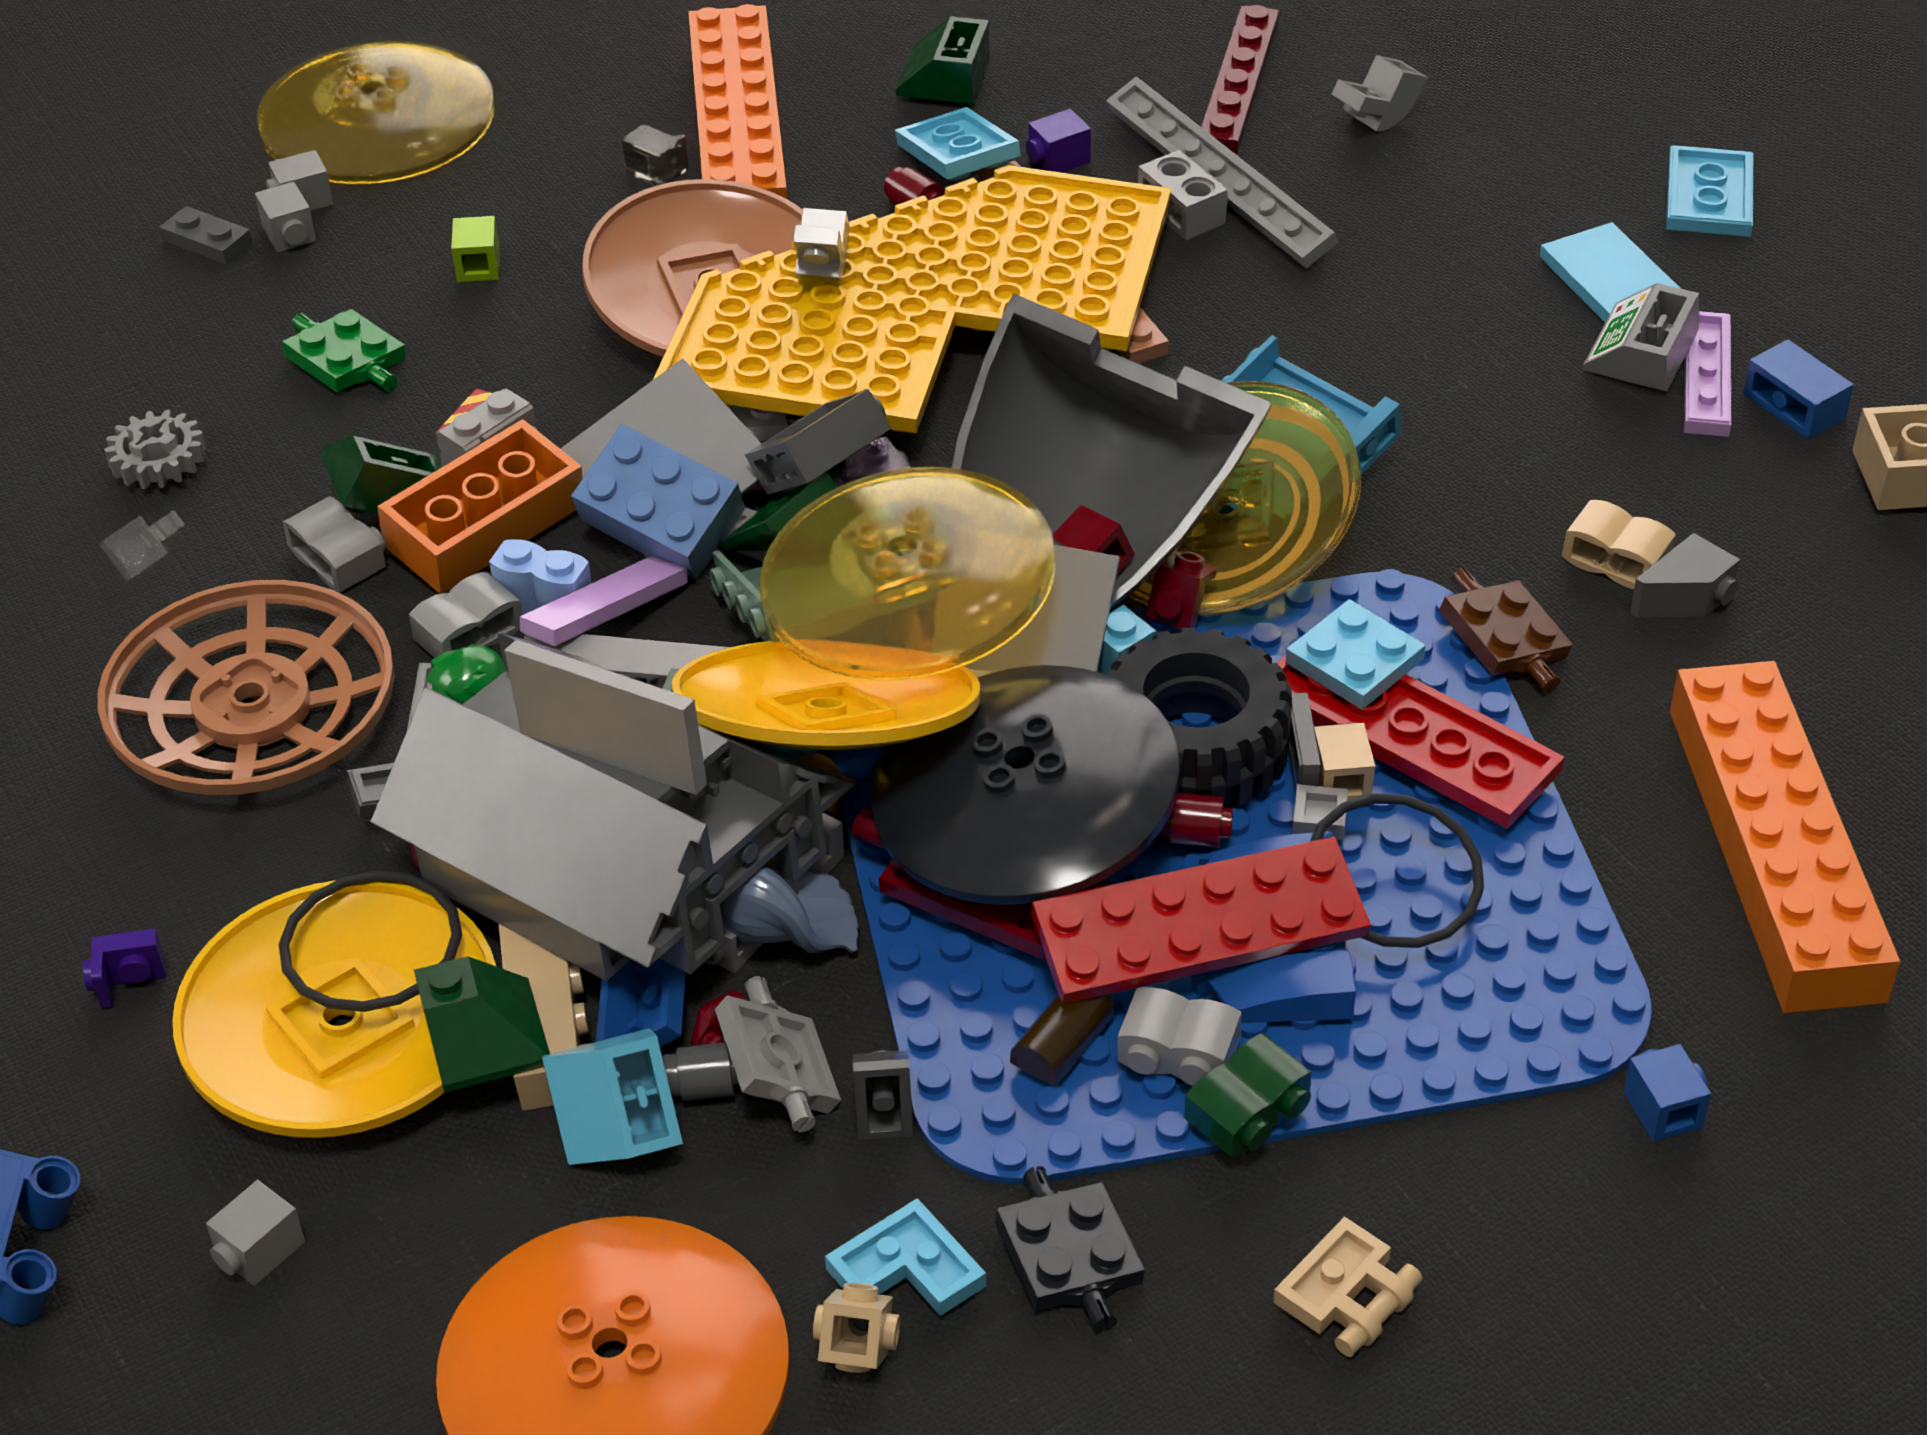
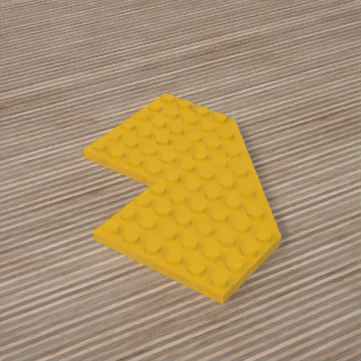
[653,165,1172,433]

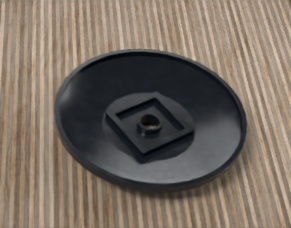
[871,665,1181,905]

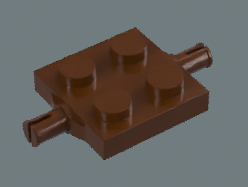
[1439,567,1573,693]

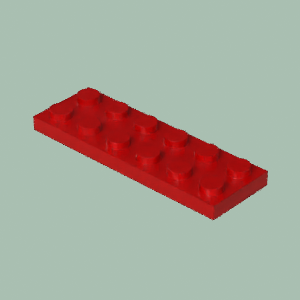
[1277,654,1565,829]
[1031,836,1371,1004]

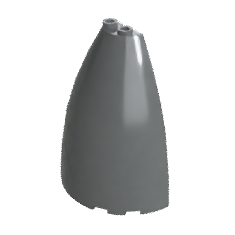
[942,293,1272,611]

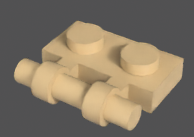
[1273,1216,1423,1357]

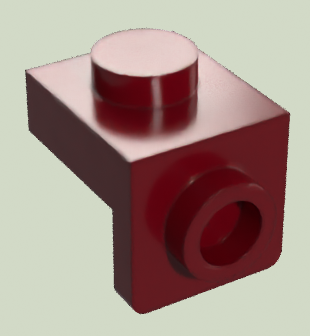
[1145,551,1218,629]

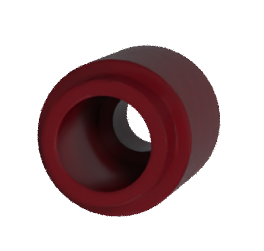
[884,167,944,206]
[1158,793,1233,848]

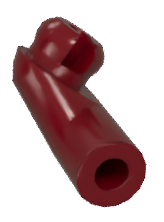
[690,990,745,1046]

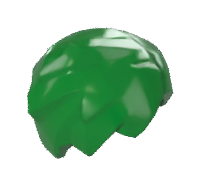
[427,645,505,704]

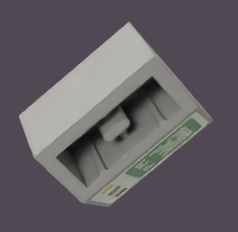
[1583,283,1699,392]

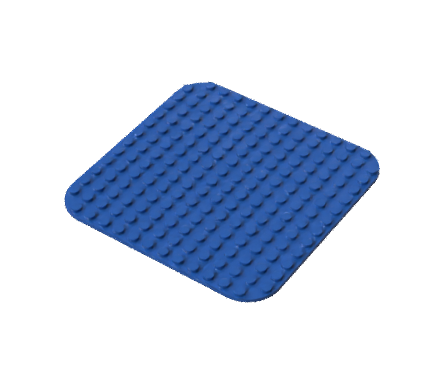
[827,569,1652,1184]

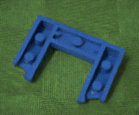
[1191,831,1356,1023]

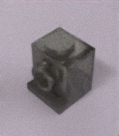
[622,124,689,186]

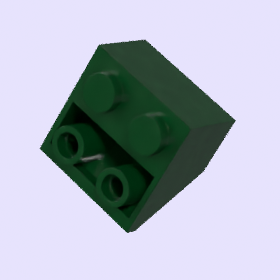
[896,16,989,104]
[320,436,441,514]

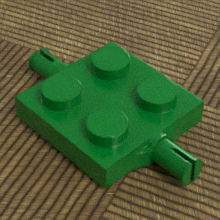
[282,309,406,392]

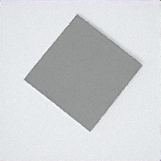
[561,358,761,558]
[929,527,1120,672]

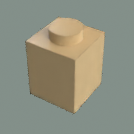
[1314,723,1375,801]

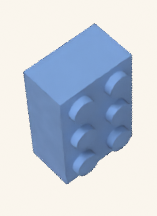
[571,423,745,581]

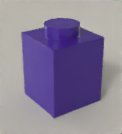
[1026,109,1091,173]

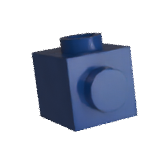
[1623,1044,1711,1142]

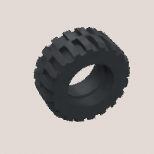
[1105,628,1292,808]

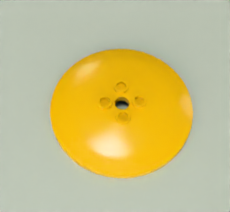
[672,638,980,750]
[172,880,496,1138]

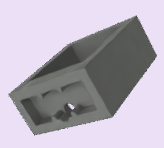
[745,388,891,494]

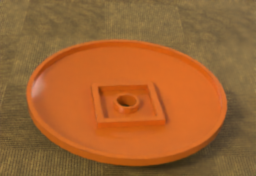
[436,1216,790,1435]

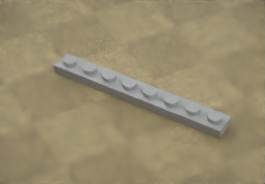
[1106,76,1338,269]

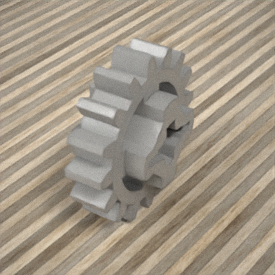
[104,410,206,489]

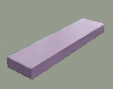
[1684,311,1731,437]
[519,555,688,646]

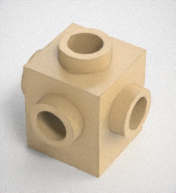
[813,1283,901,1373]

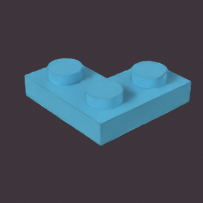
[825,1198,987,1316]

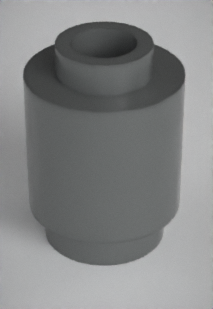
[664,1042,739,1102]

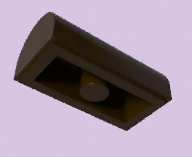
[1010,994,1114,1087]

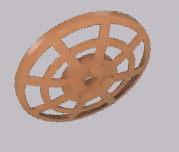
[98,580,395,795]

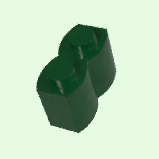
[1184,1033,1312,1158]

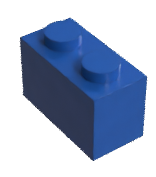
[1743,339,1854,440]

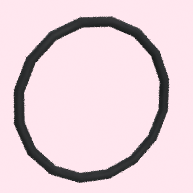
[1310,793,1484,948]
[278,871,462,1012]

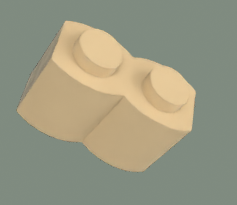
[1562,500,1676,590]

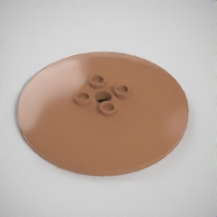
[582,179,803,357]

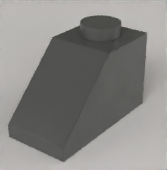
[1630,533,1740,618]
[853,1050,913,1140]

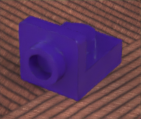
[83,928,166,1009]

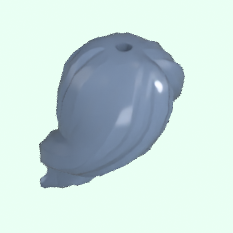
[720,866,859,954]

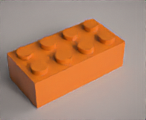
[377,419,583,594]

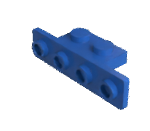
[596,958,686,1047]

